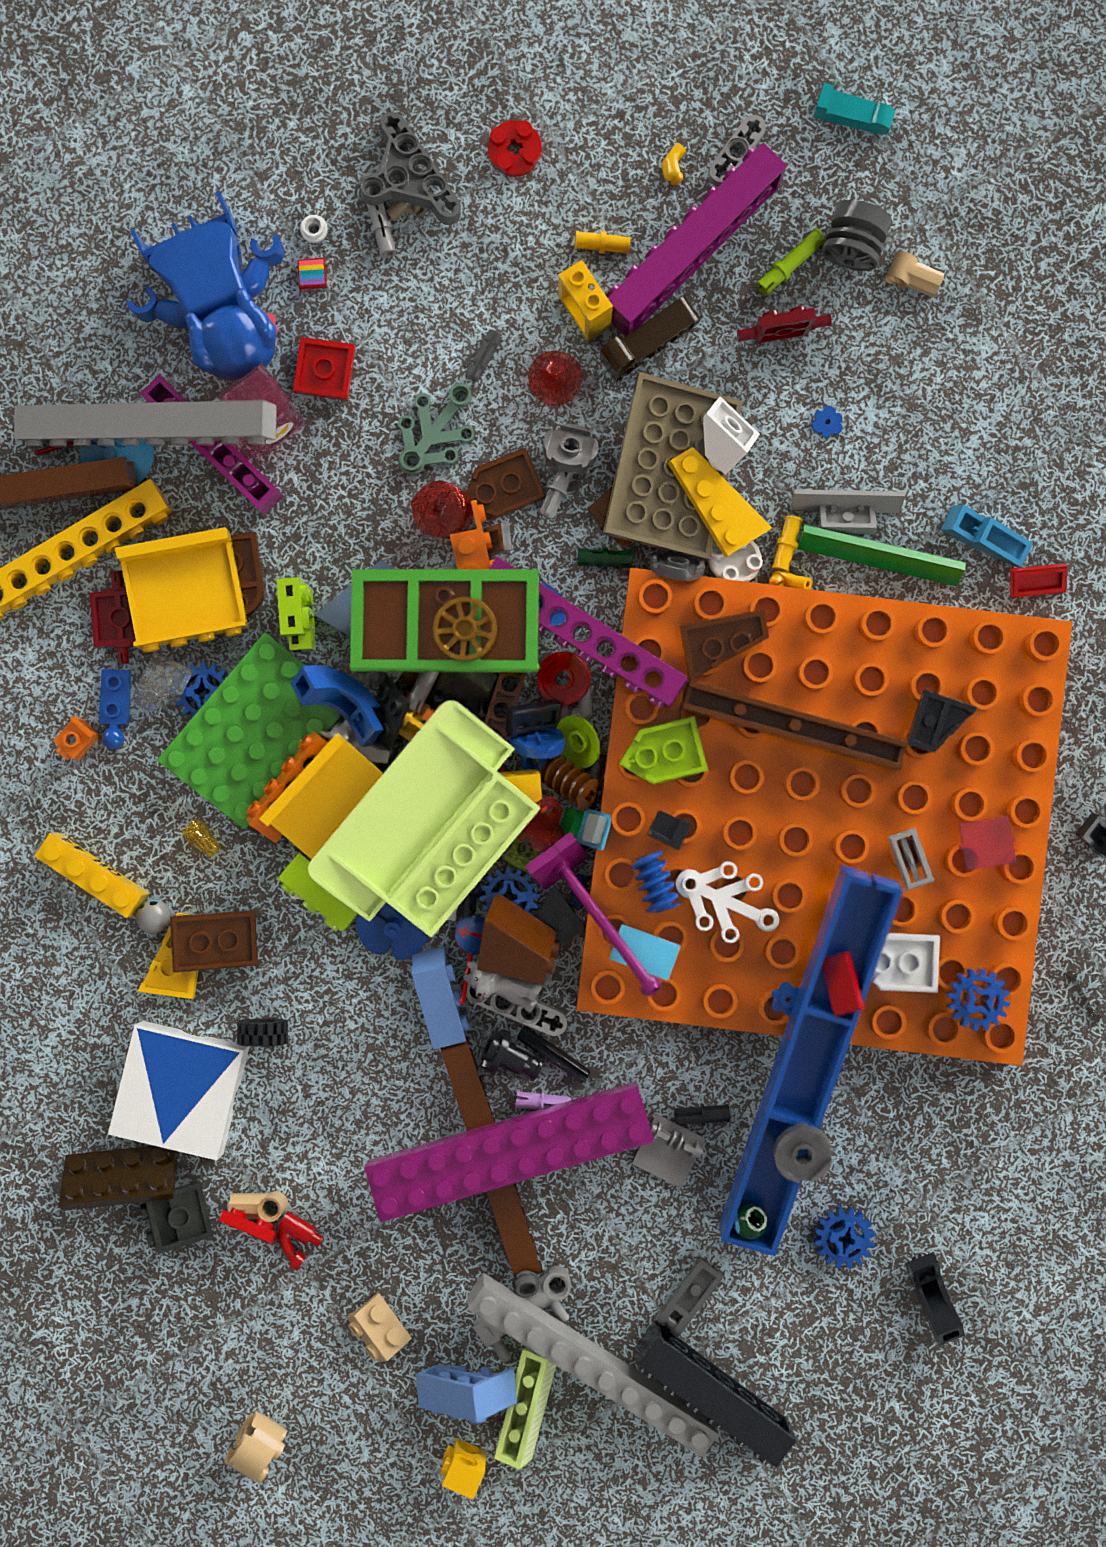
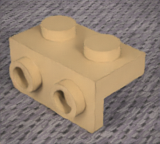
[346,1293,412,1362]

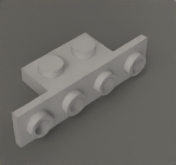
[791,489,905,535]

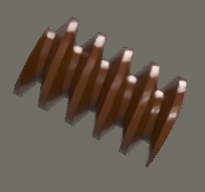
[539,755,599,811]

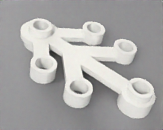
[676,862,779,943]

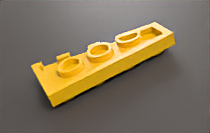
[668,447,772,557]

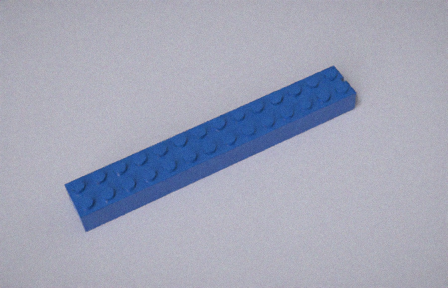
[719,865,903,1256]

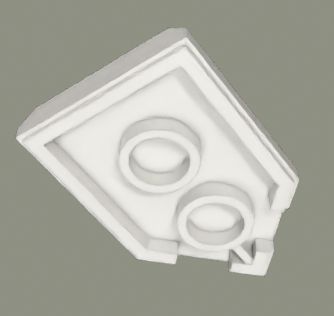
[872,933,940,993]

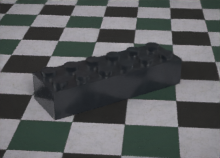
[635,1321,797,1469]

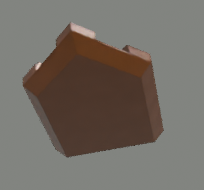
[461,447,546,519]

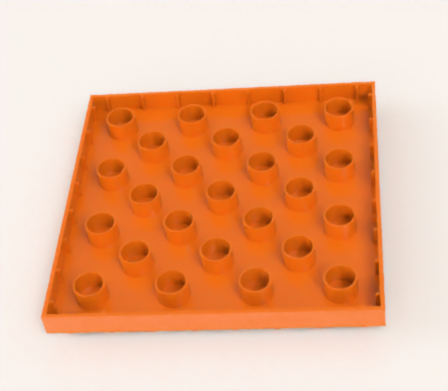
[576,568,1073,1066]

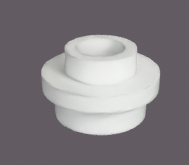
[300,215,328,243]

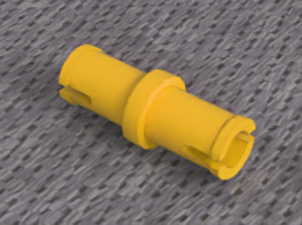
[574,231,631,254]
[772,515,803,572]

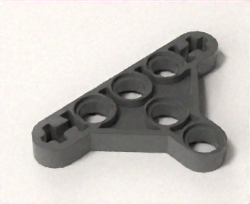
[360,112,461,225]

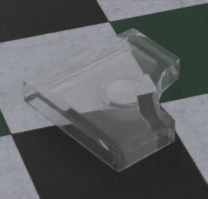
[130,651,193,712]

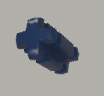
[570,874,590,908]

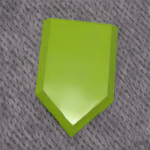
[619,716,708,785]

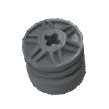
[822,200,892,271]

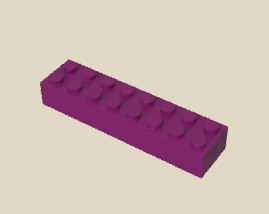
[606,142,787,337]

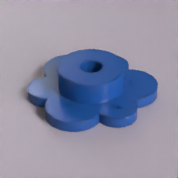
[812,406,843,438]
[772,982,799,1015]

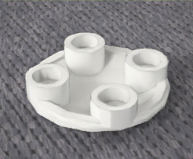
[708,541,763,582]

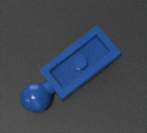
[99,669,131,749]

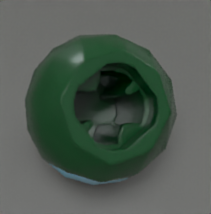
[733,1203,768,1240]

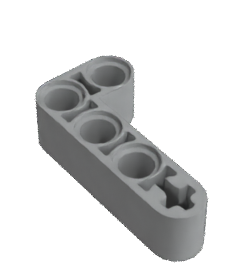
[466,957,567,1036]

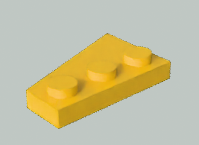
[137,912,198,999]

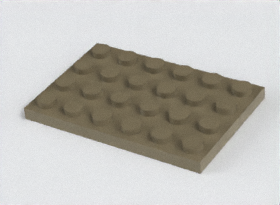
[602,372,743,561]

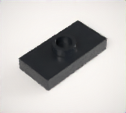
[505,699,561,736]

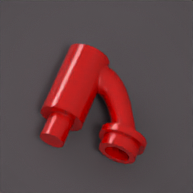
[278,1211,324,1271]

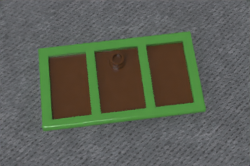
[349,569,539,672]

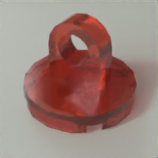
[528,350,582,407]
[517,797,565,852]

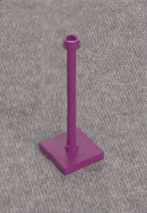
[525,832,661,997]

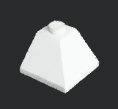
[703,397,759,475]

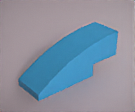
[941,505,1033,568]

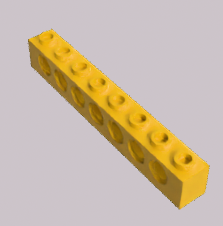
[0,479,173,620]

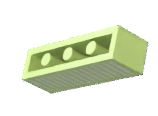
[494,1347,556,1470]

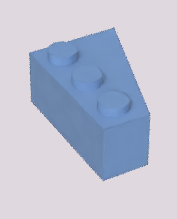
[412,946,470,1050]
[415,1365,517,1424]

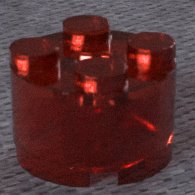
[411,480,473,539]

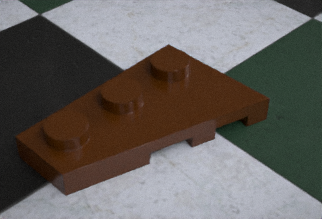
[679,609,769,681]

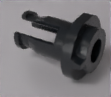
[481,1029,543,1082]

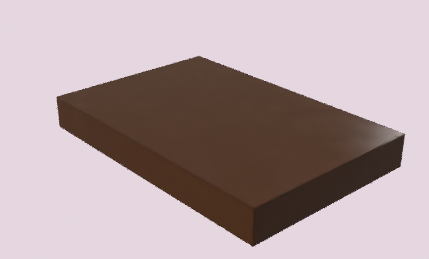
[170,910,258,973]

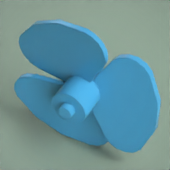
[79,441,154,484]

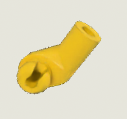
[662,143,686,186]
[769,570,812,589]

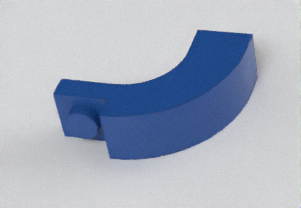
[290,665,384,747]

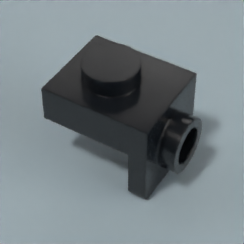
[1075,813,1106,857]

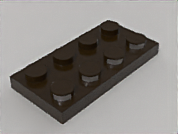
[58,1145,178,1211]

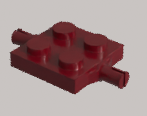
[737,306,832,344]
[89,571,136,665]

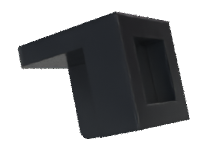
[646,810,691,850]

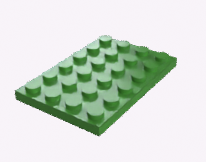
[157,632,341,830]

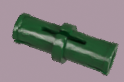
[577,547,633,569]

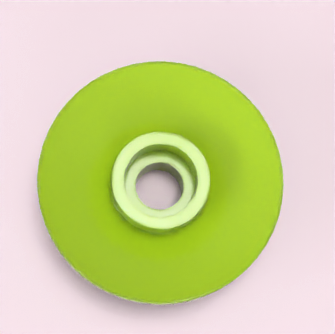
[557,715,600,768]

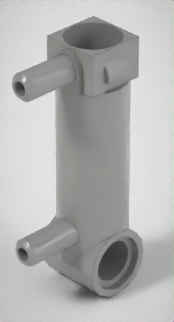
[473,1266,571,1363]

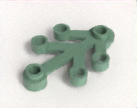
[398,383,475,475]

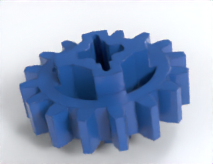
[174,662,228,718]
[479,866,540,915]
[945,968,1011,1031]
[813,1205,876,1269]

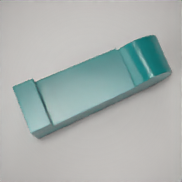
[813,83,895,135]

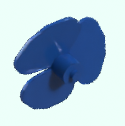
[356,902,428,960]

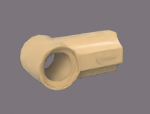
[885,251,944,298]
[228,1191,288,1222]

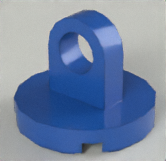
[510,728,565,771]

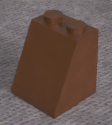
[477,894,560,984]

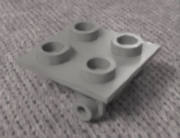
[632,1114,706,1189]

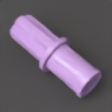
[515,1090,571,1110]

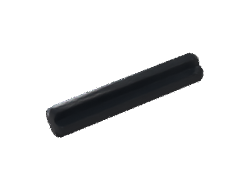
[517,1026,590,1083]

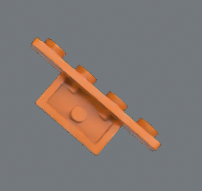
[450,500,495,569]

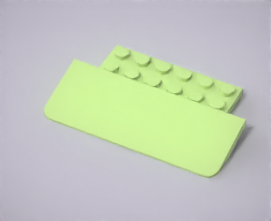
[308,701,540,938]

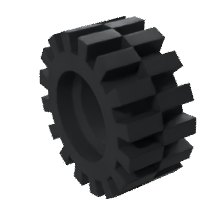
[237,1018,288,1047]

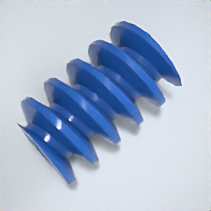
[631,850,681,913]

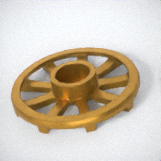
[433,597,497,661]

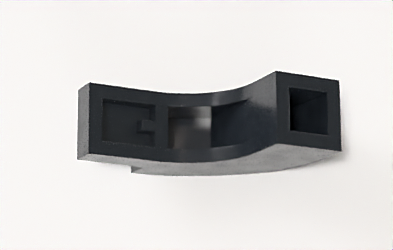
[905,1252,965,1346]

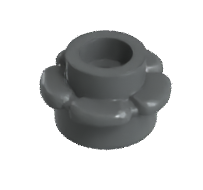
[512,1271,540,1298]

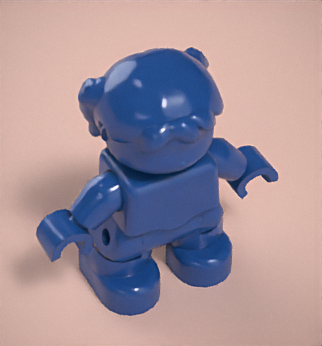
[126,190,285,382]

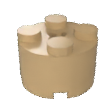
[224,1410,287,1483]

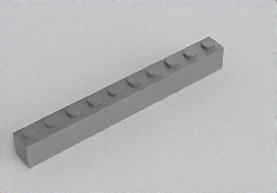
[14,400,276,448]
[467,1273,719,1457]

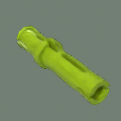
[755,228,826,296]

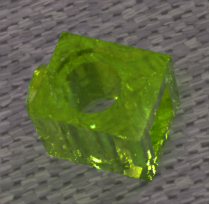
[504,828,544,873]

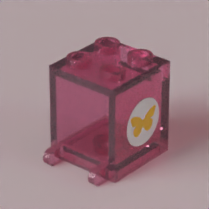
[217,363,306,460]

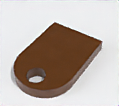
[230,532,265,616]

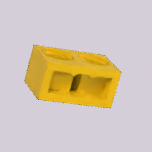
[440,1438,487,1500]

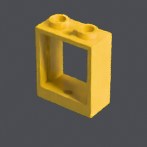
[558,260,613,341]

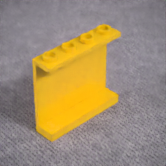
[259,732,384,860]

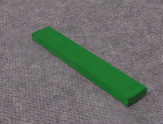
[797,525,966,586]

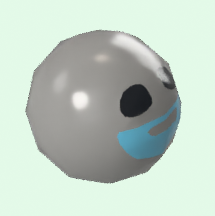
[136,899,171,934]

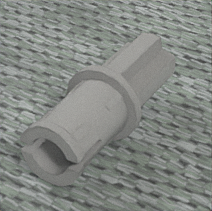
[539,470,575,519]

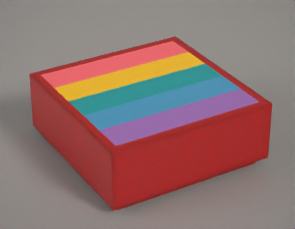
[297,258,327,290]

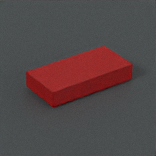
[1009,563,1068,598]
[822,952,865,1016]

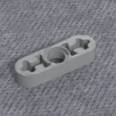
[708,115,766,187]

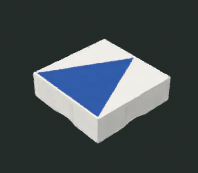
[108,1021,250,1160]

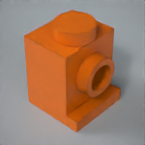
[53,716,101,760]

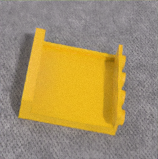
[115,527,249,653]

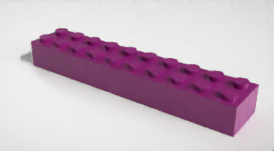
[364,1081,654,1223]

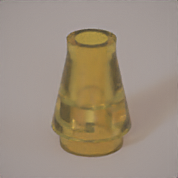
[181,818,222,858]

